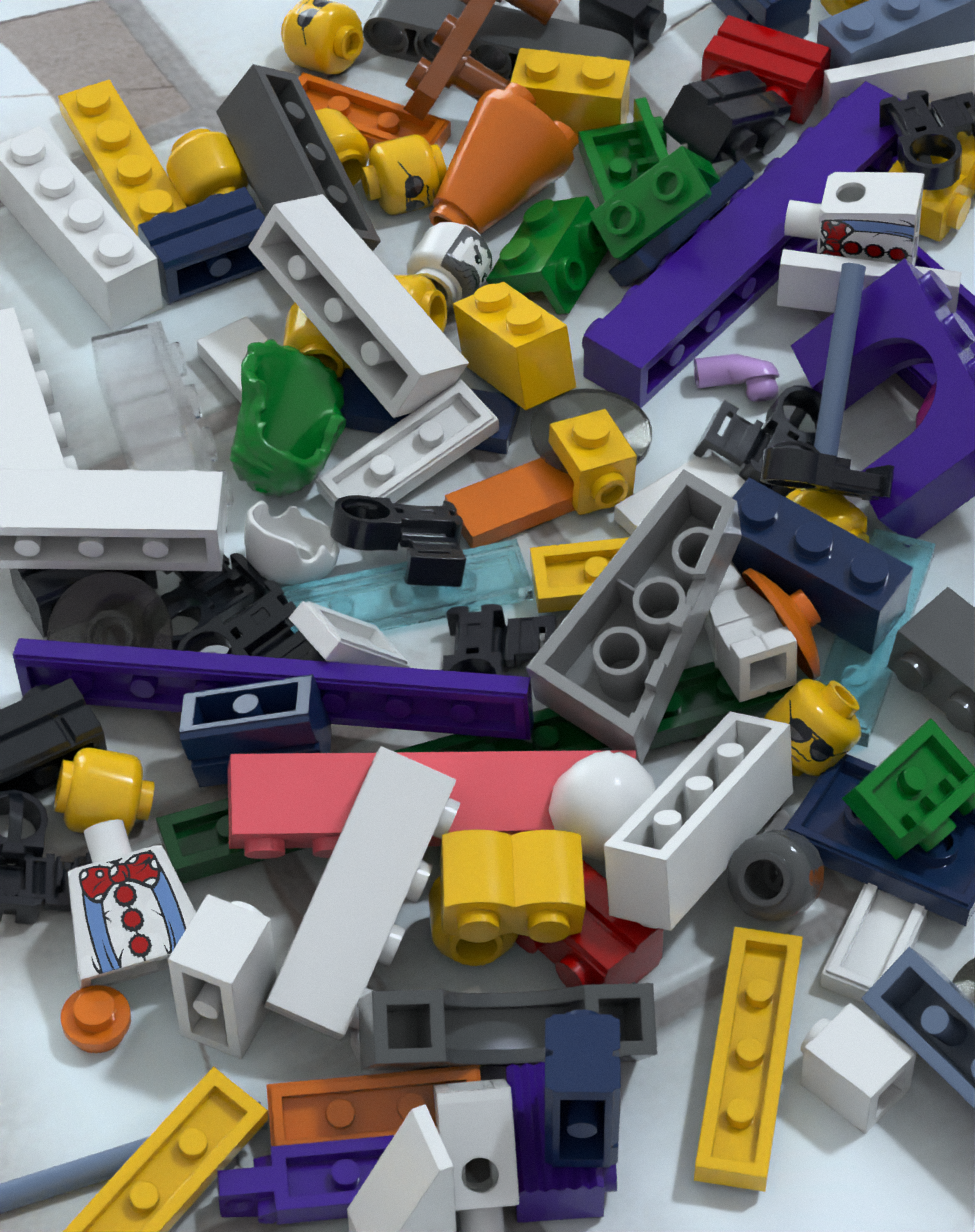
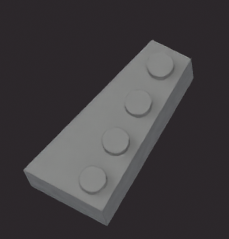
[526,469,742,765]

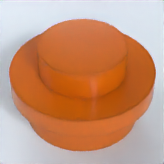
[61,985,131,1053]

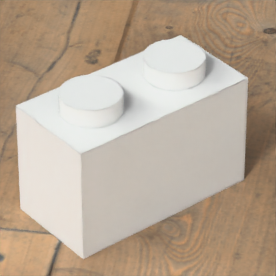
[168,894,277,1059]

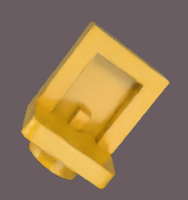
[548,409,637,515]

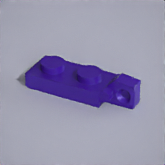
[217,1135,394,1225]

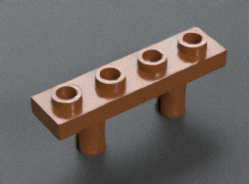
[404,0,561,121]

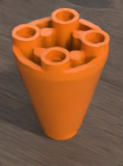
[429,82,579,235]

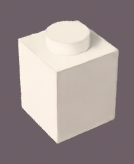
[800,1003,916,1134]

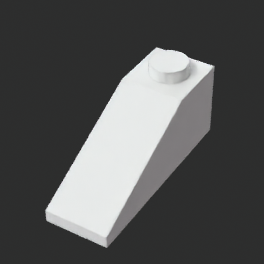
[347,1104,456,1232]

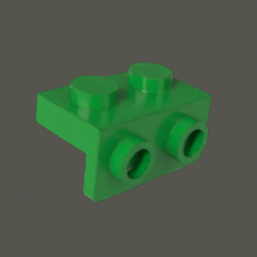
[578,97,669,205]
[589,146,721,261]
[486,196,608,315]
[842,718,975,860]

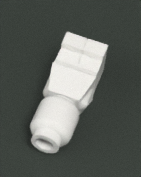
[703,561,797,702]

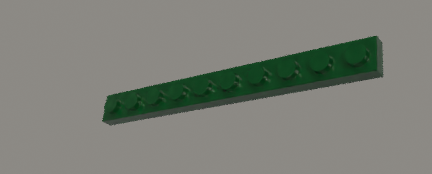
[156,661,798,884]

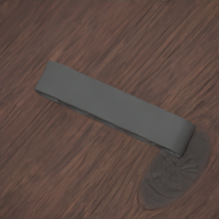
[363,0,634,81]

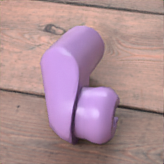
[694,354,780,402]

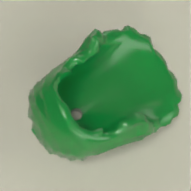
[229,339,346,498]

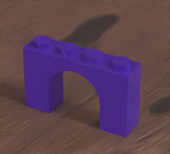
[791,258,975,543]

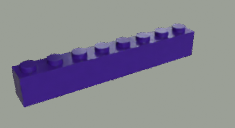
[582,81,901,410]

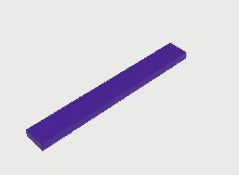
[12,638,534,740]

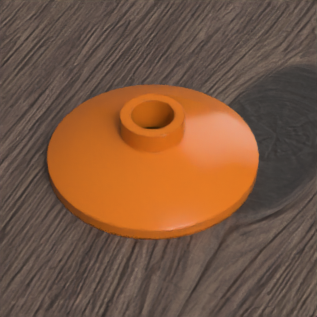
[742,568,821,680]

